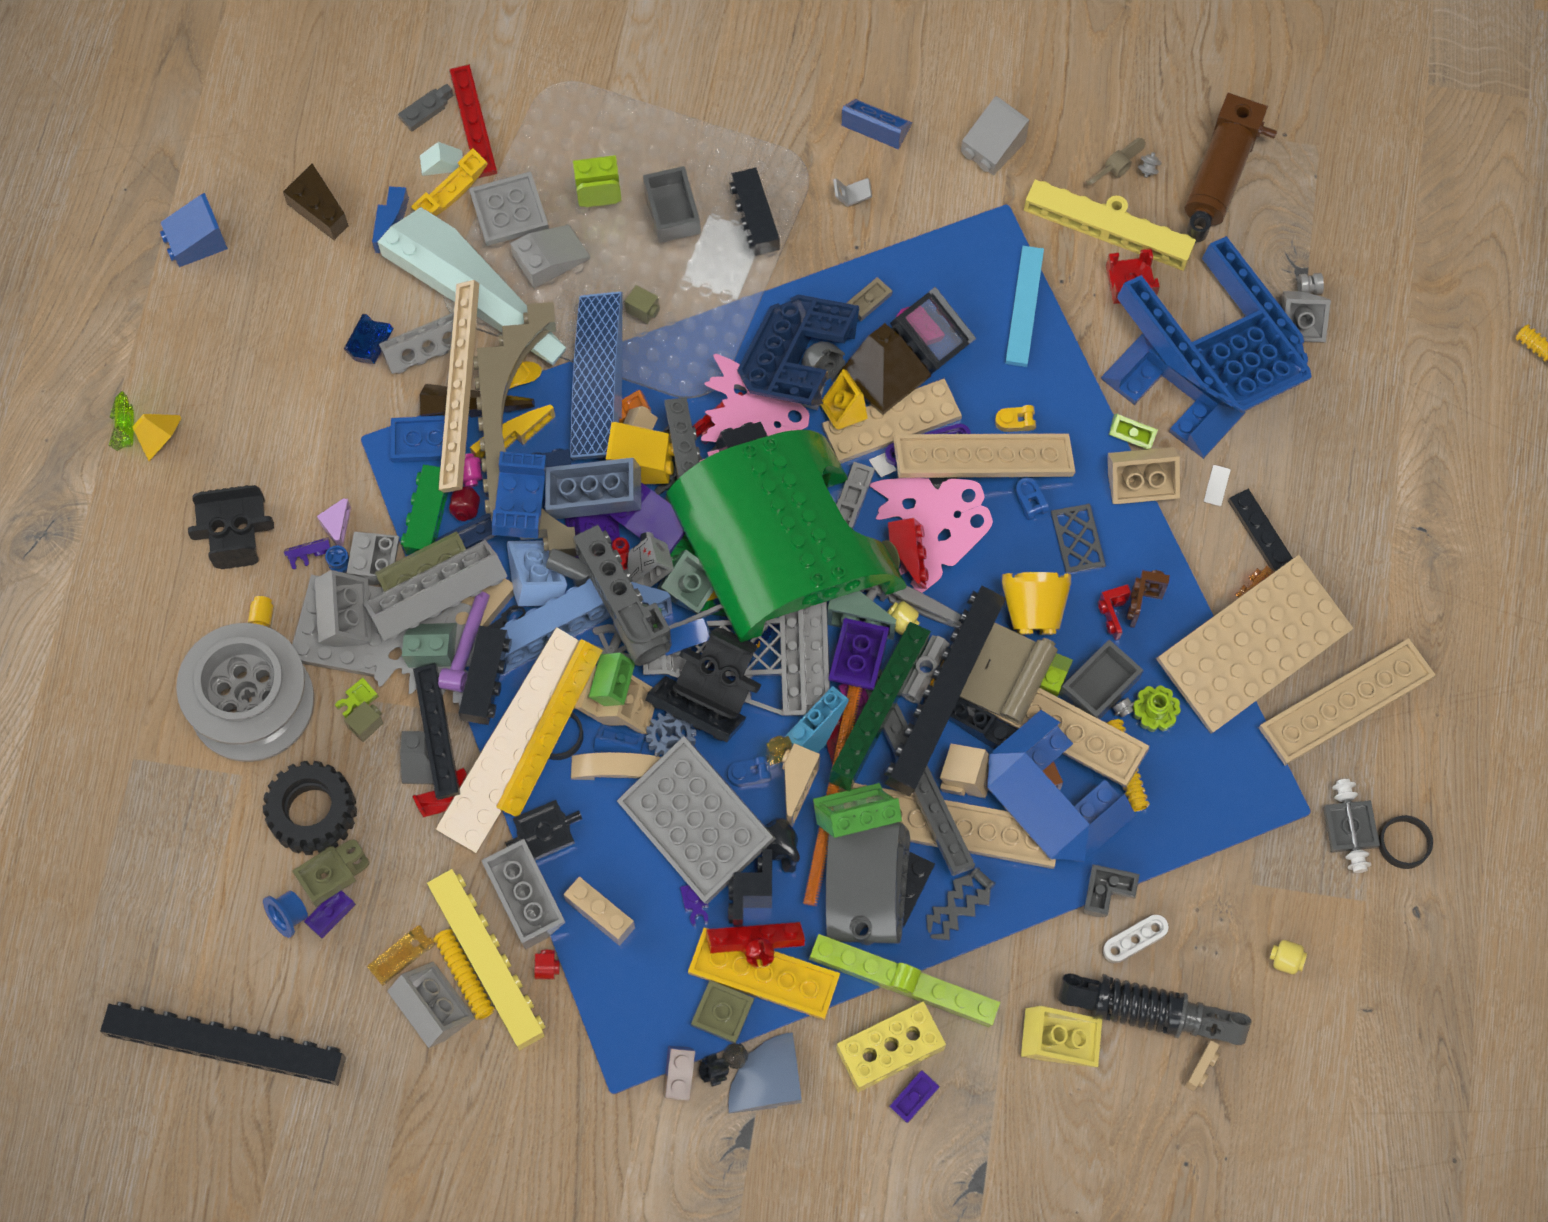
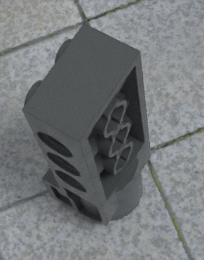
[573,525,672,666]

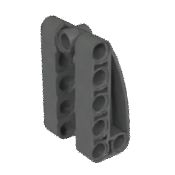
[826,822,910,945]

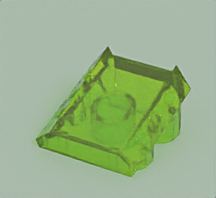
[108,391,135,451]

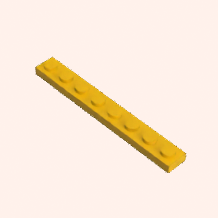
[496,639,603,817]

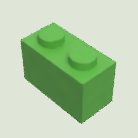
[589,653,635,706]

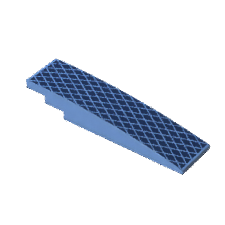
[570,291,623,460]

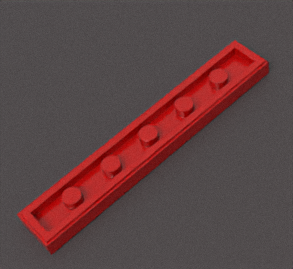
[449,64,497,179]

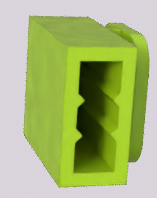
[573,155,622,207]

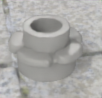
[1112,697,1134,717]

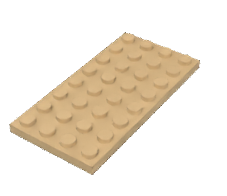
[1156,555,1354,734]

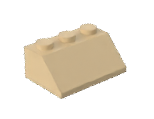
[1108,447,1180,504]

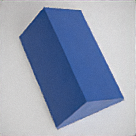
[841,99,913,150]

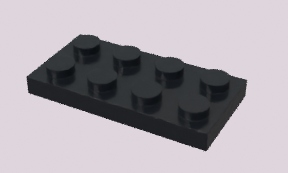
[645,676,746,742]

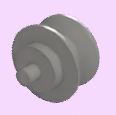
[1138,152,1162,178]

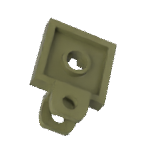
[292,839,370,907]

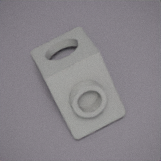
[833,178,872,207]

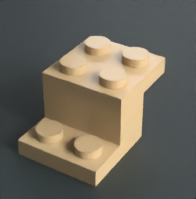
[575,666,655,734]

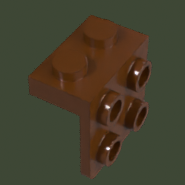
[1127,570,1170,628]

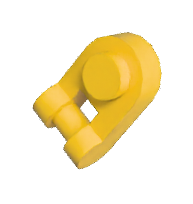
[995,405,1036,432]

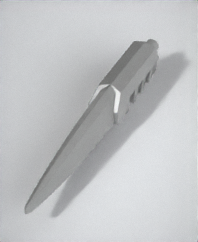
[860,584,961,629]

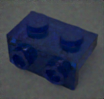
[344,314,394,364]

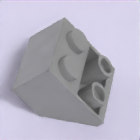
[347,532,399,586]

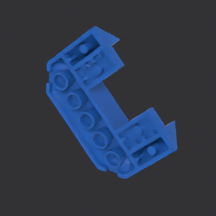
[1101,333,1245,459]
[987,710,1136,862]

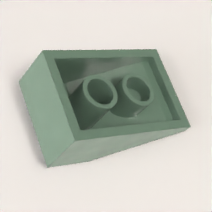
[827,591,896,640]

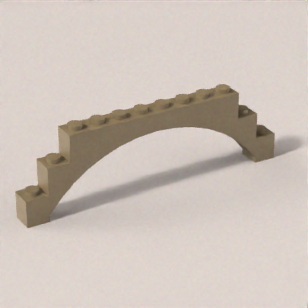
[473,302,577,556]

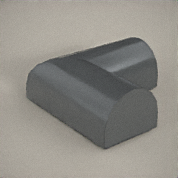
[546,549,590,587]
[1084,864,1140,917]

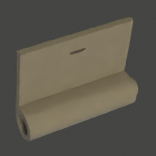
[960,623,1058,724]

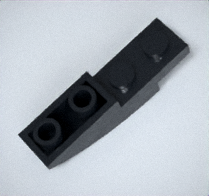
[949,697,1017,749]

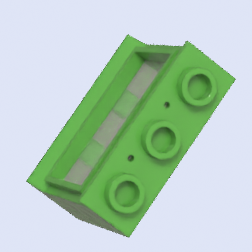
[813,783,902,838]

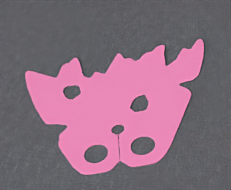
[699,354,809,462]
[870,478,993,593]

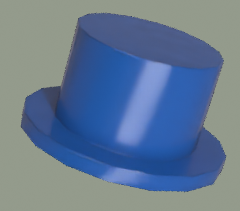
[263,890,308,938]

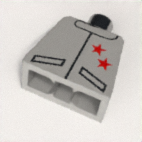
[628,532,674,587]

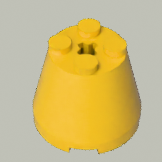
[1002,572,1071,635]

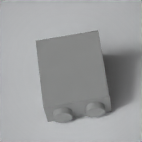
[961,96,1029,176]

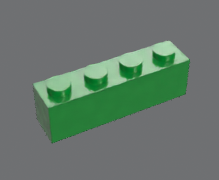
[401,464,449,555]

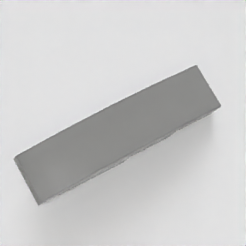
[837,462,875,529]

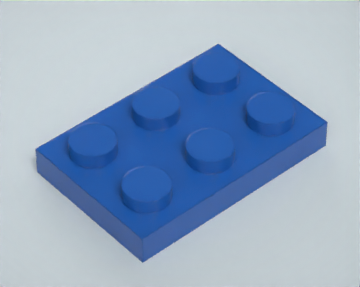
[391,415,445,462]

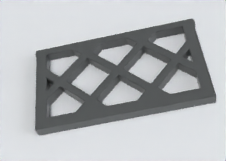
[1051,503,1106,574]

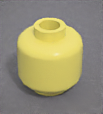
[887,601,920,635]
[1270,940,1307,975]

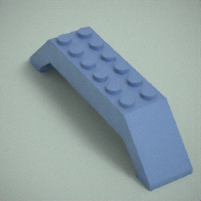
[500,578,672,676]

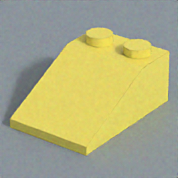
[1021,1006,1102,1068]

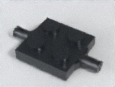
[505,800,582,861]

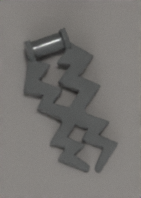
[927,867,996,940]

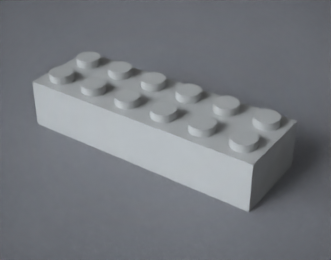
[363,540,508,641]

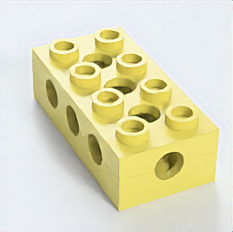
[836,1001,946,1093]

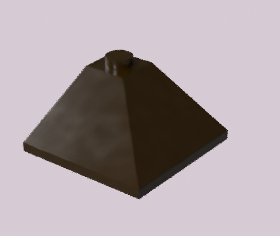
[838,323,931,415]

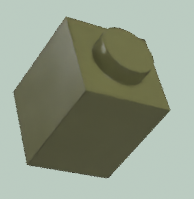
[624,285,660,324]
[344,701,383,742]

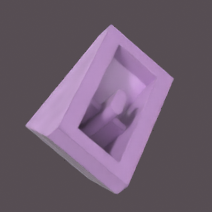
[317,498,351,547]

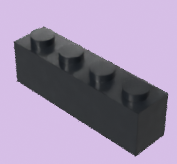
[729,167,780,256]
[458,625,512,725]

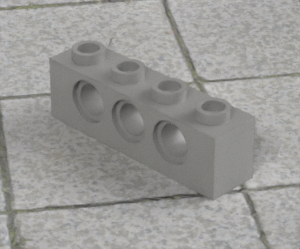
[379,313,454,374]

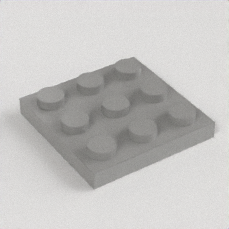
[469,172,549,246]

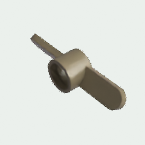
[1086,138,1146,185]

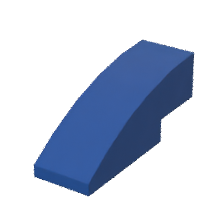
[372,186,409,253]

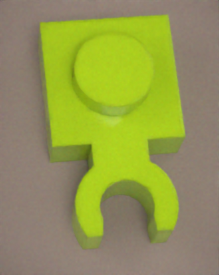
[335,678,379,718]

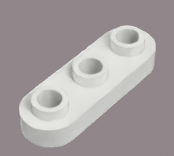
[1103,915,1168,963]

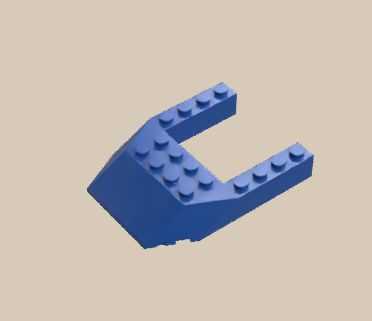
[1117,236,1312,413]

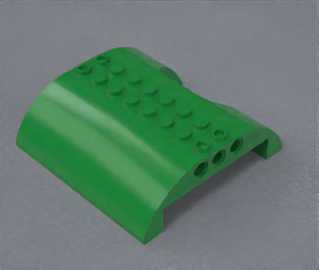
[666,430,907,643]

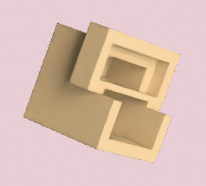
[940,744,989,798]

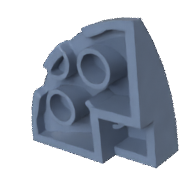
[728,1032,802,1114]

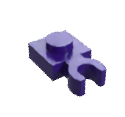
[680,885,709,927]

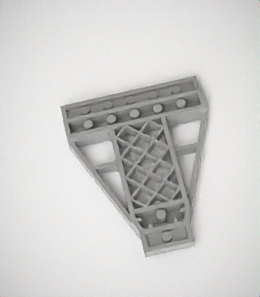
[643,601,830,716]

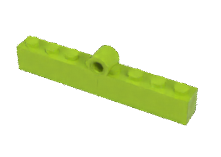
[809,934,1000,1027]

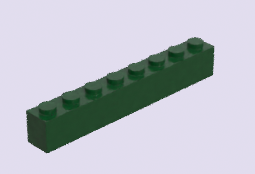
[829,622,931,792]

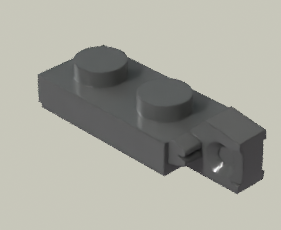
[398,84,454,132]

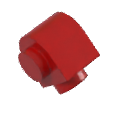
[535,950,560,980]

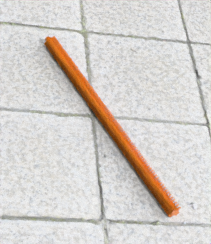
[803,685,862,906]

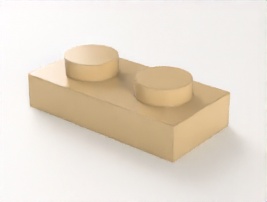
[1185,1040,1220,1091]

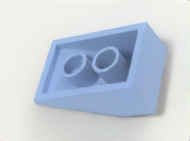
[507,541,567,606]

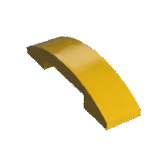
[411,148,488,216]

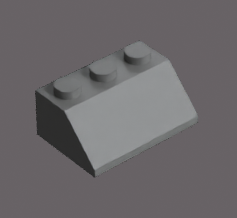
[315,570,372,647]
[387,962,475,1048]

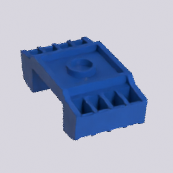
[492,451,547,539]

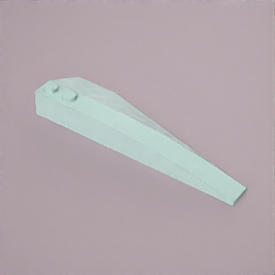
[378,207,566,365]

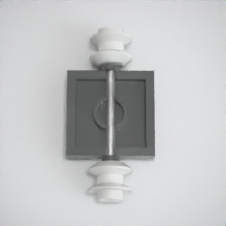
[1323,779,1380,873]

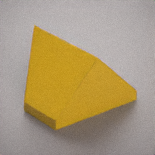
[132,414,182,461]

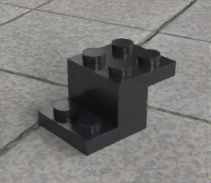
[728,849,772,927]

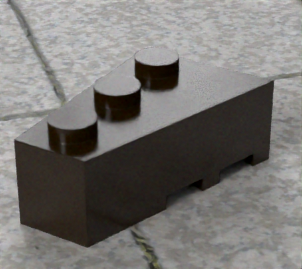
[283,163,348,240]

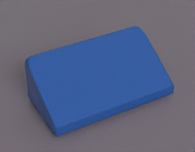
[594,724,646,754]

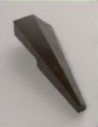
[419,384,535,418]

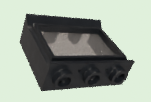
[890,287,976,374]

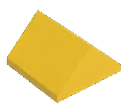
[820,369,868,429]

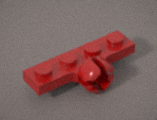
[706,922,805,968]

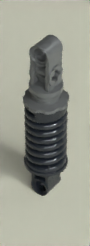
[1058,974,1252,1045]

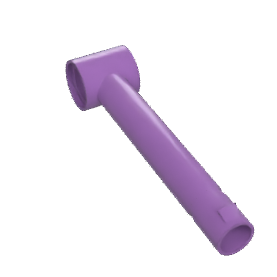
[438,591,490,692]

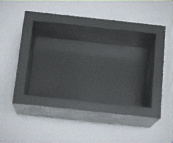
[643,166,701,243]
[1060,640,1144,719]

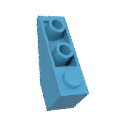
[785,686,849,753]

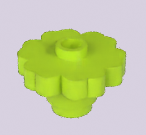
[1132,685,1181,732]

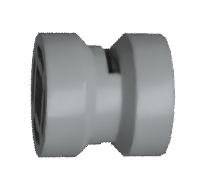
[1297,273,1324,295]

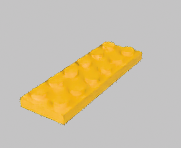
[688,927,840,1020]

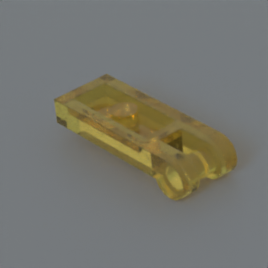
[367,925,435,986]

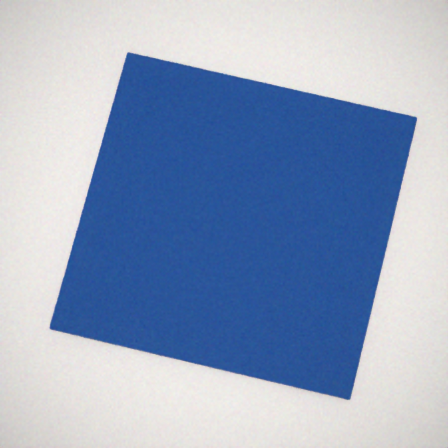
[361,205,1311,1094]

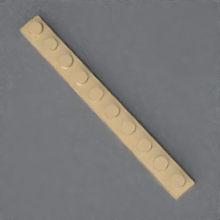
[439,280,479,493]

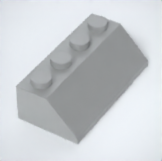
[481,839,565,949]

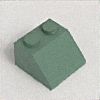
[656,550,714,614]
[402,623,457,668]

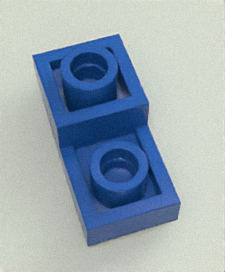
[665,618,710,656]

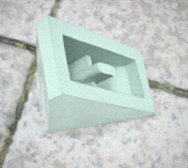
[420,142,463,176]

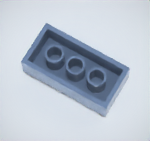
[545,458,641,519]

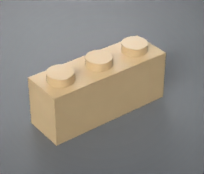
[564,877,635,946]

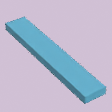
[1005,246,1044,367]

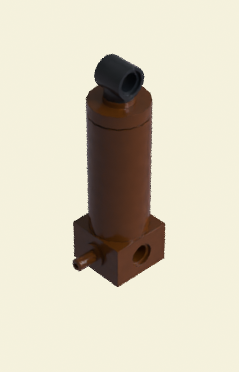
[1185,93,1277,242]

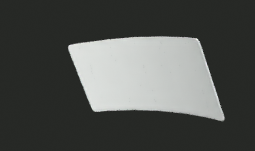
[869,453,897,477]
[1204,465,1230,506]

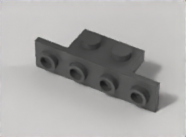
[664,398,700,478]

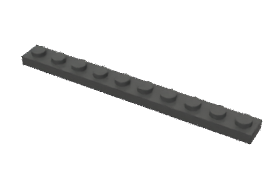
[864,668,975,876]

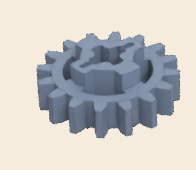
[646,712,696,757]

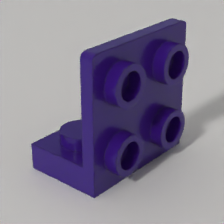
[565,513,620,544]

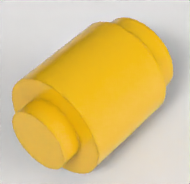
[248,596,274,628]

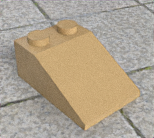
[782,743,820,827]

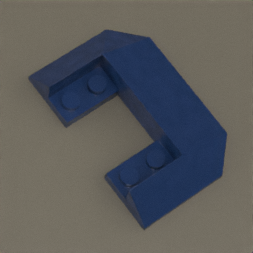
[737,294,860,406]

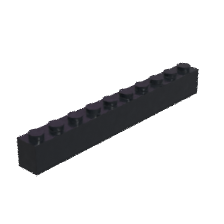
[884,586,1006,797]
[100,1002,346,1086]

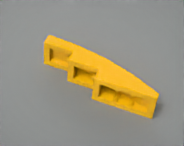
[470,404,555,459]

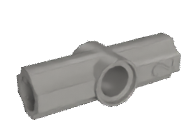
[902,635,950,704]

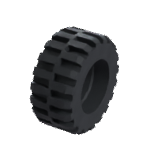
[263,761,357,855]

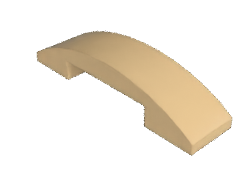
[571,753,662,780]

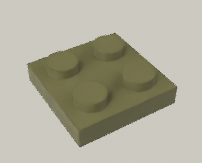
[691,980,754,1044]

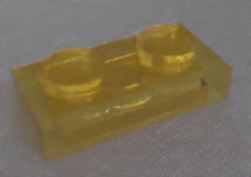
[766,736,792,766]

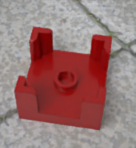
[1106,248,1160,304]

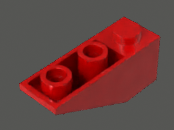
[888,518,929,589]

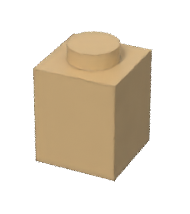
[623,406,658,430]

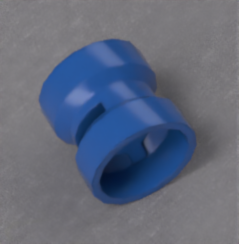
[325,545,349,573]

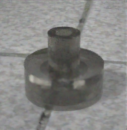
[722,1043,748,1069]

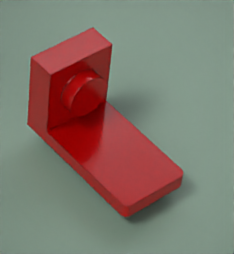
[1098,584,1131,640]

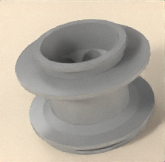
[176,623,314,762]

